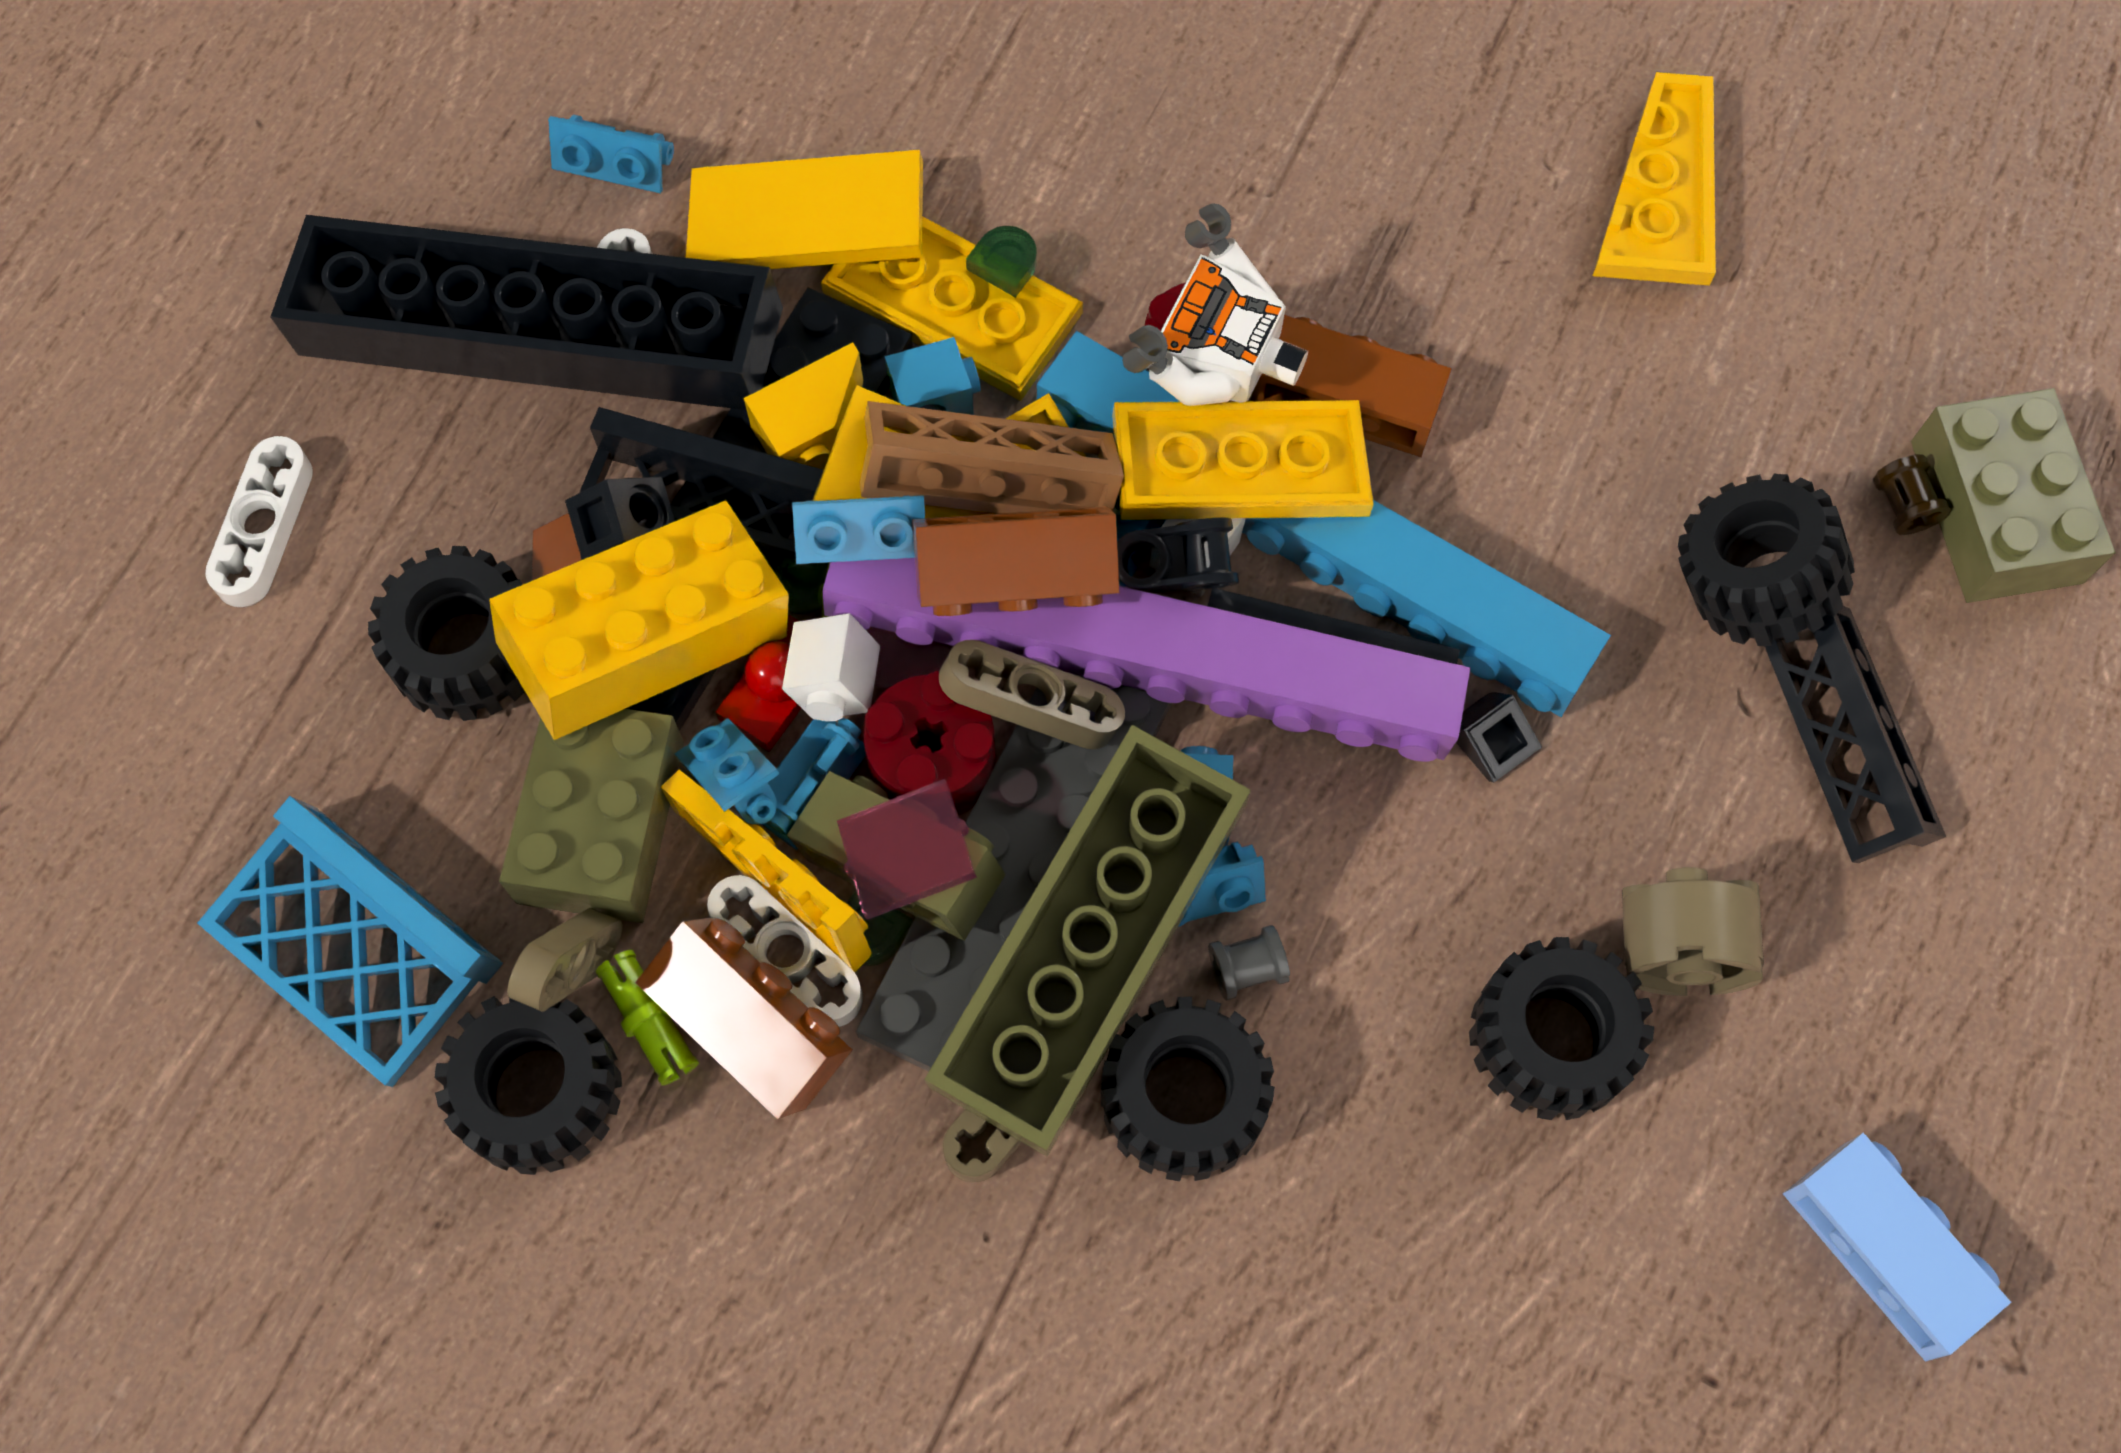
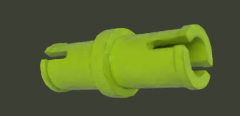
[595,949,699,1086]

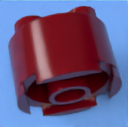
[864,671,996,821]

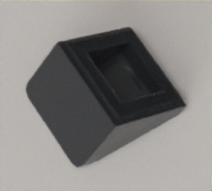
[1456,692,1542,783]

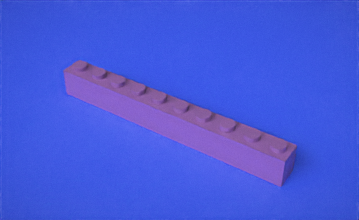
[822,558,1471,762]

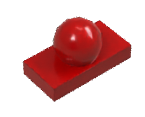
[715,615,802,752]

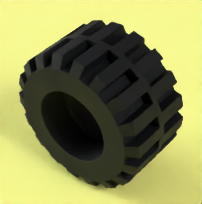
[1678,473,1855,646]
[368,546,525,721]
[1469,937,1654,1120]
[434,996,622,1175]
[1101,997,1275,1181]

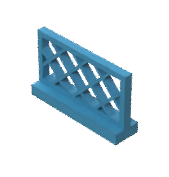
[197,796,503,1087]

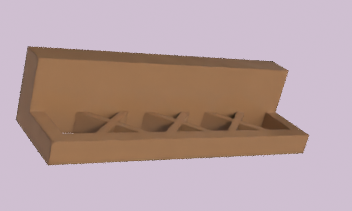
[860,401,1124,514]

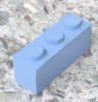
[1783,1133,2011,1362]

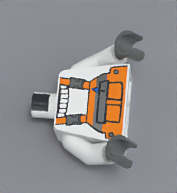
[1122,203,1308,406]

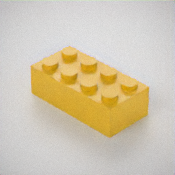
[489,500,789,740]

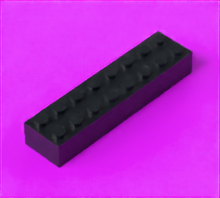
[270,215,783,410]

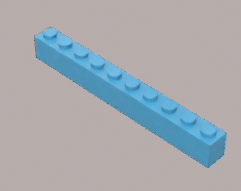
[1037,331,1611,717]

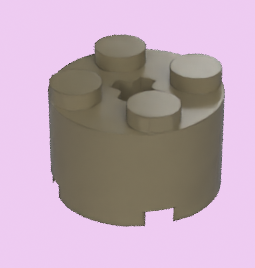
[1622,867,1764,996]

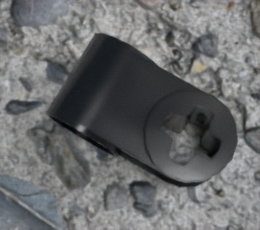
[1117,517,1239,593]

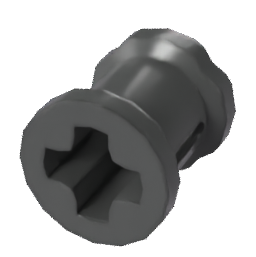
[1208,925,1290,1001]

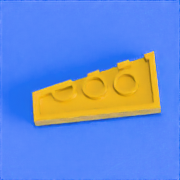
[661,769,873,972]

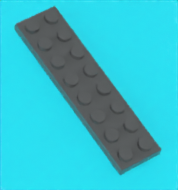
[856,673,1172,1072]

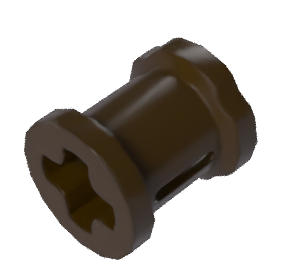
[1873,454,1951,535]

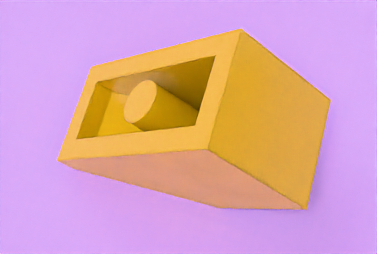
[744,342,863,470]

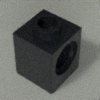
[565,477,675,560]

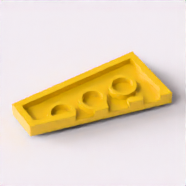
[1592,72,1716,286]

